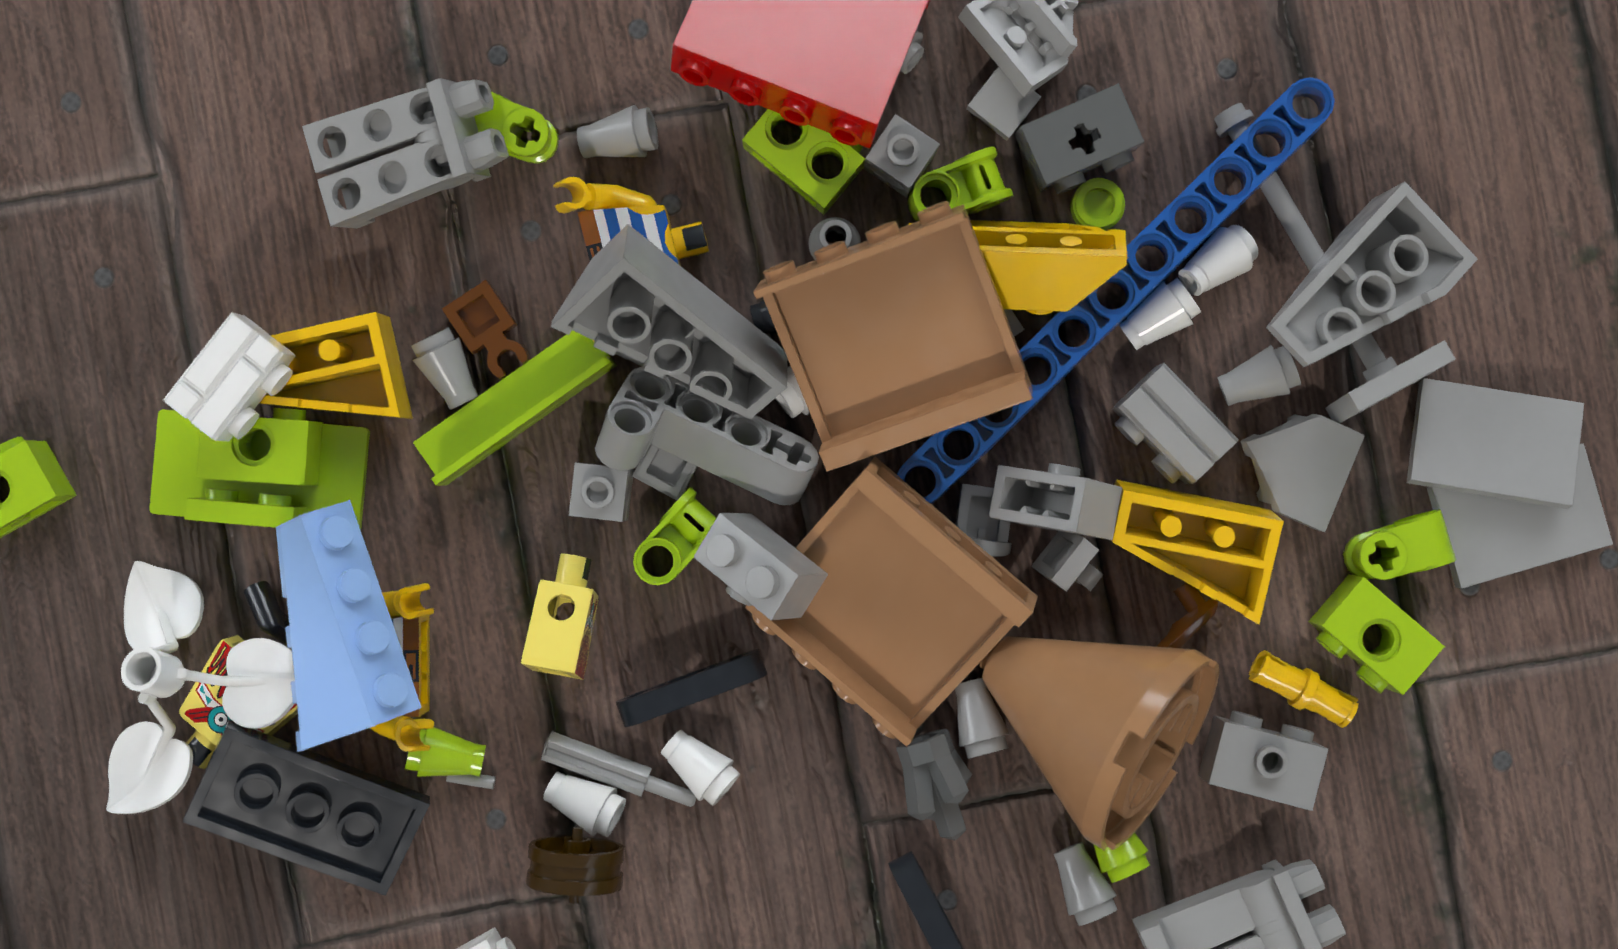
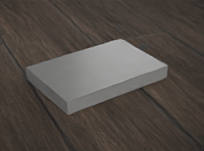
[1406,378,1584,509]
[1426,443,1613,589]

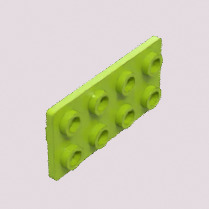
[149,409,370,530]

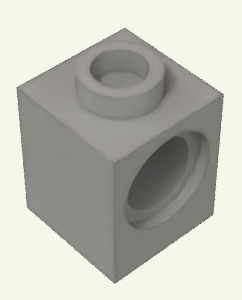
[863,114,940,198]
[569,462,634,522]

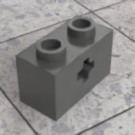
[1015,83,1144,195]

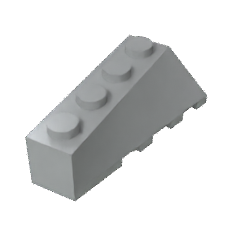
[551,224,787,419]

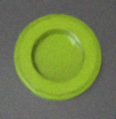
[1070,178,1125,231]

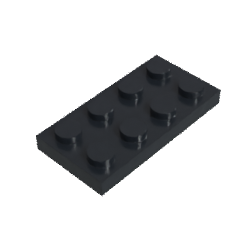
[182,720,430,896]

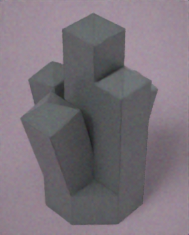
[896,729,972,840]

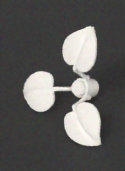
[106,561,295,814]

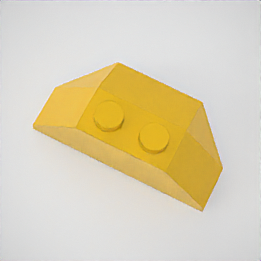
[909,220,1127,315]

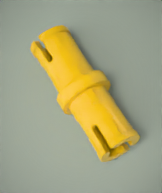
[1249,650,1359,728]

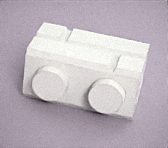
[163,312,296,441]

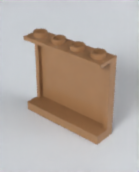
[753,201,1032,472]
[745,456,1038,747]

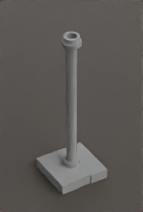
[1214,103,1456,423]

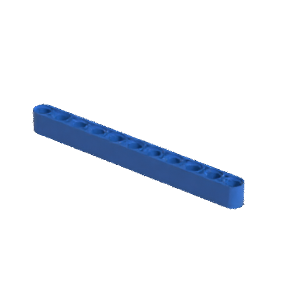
[897,77,1335,504]

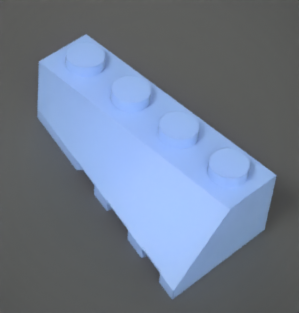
[276,500,422,752]

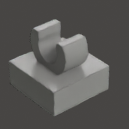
[1032,531,1103,592]

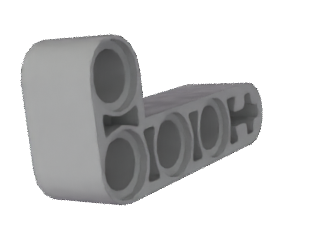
[595,366,819,505]

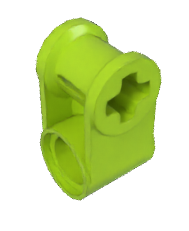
[474,92,559,164]
[907,146,1014,221]
[633,487,716,585]
[1343,509,1456,580]

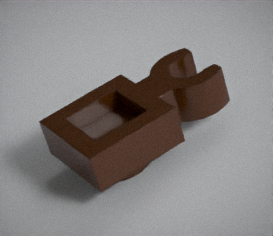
[442,280,530,379]

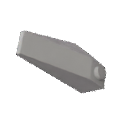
[1266,181,1478,367]

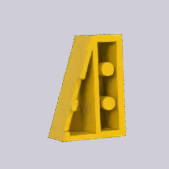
[259,312,413,419]
[1111,480,1284,624]

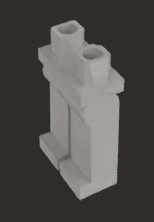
[302,78,509,229]
[1131,859,1346,949]

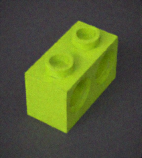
[742,109,865,215]

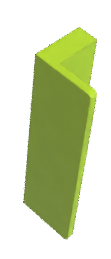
[413,330,617,486]

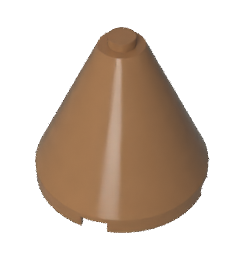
[980,636,1219,851]

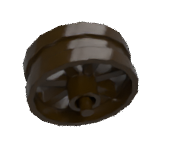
[526,827,625,904]

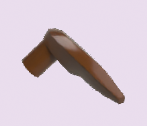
[1156,583,1219,648]

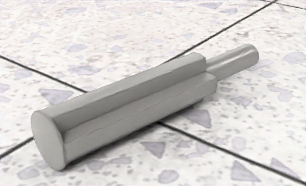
[541,731,697,807]

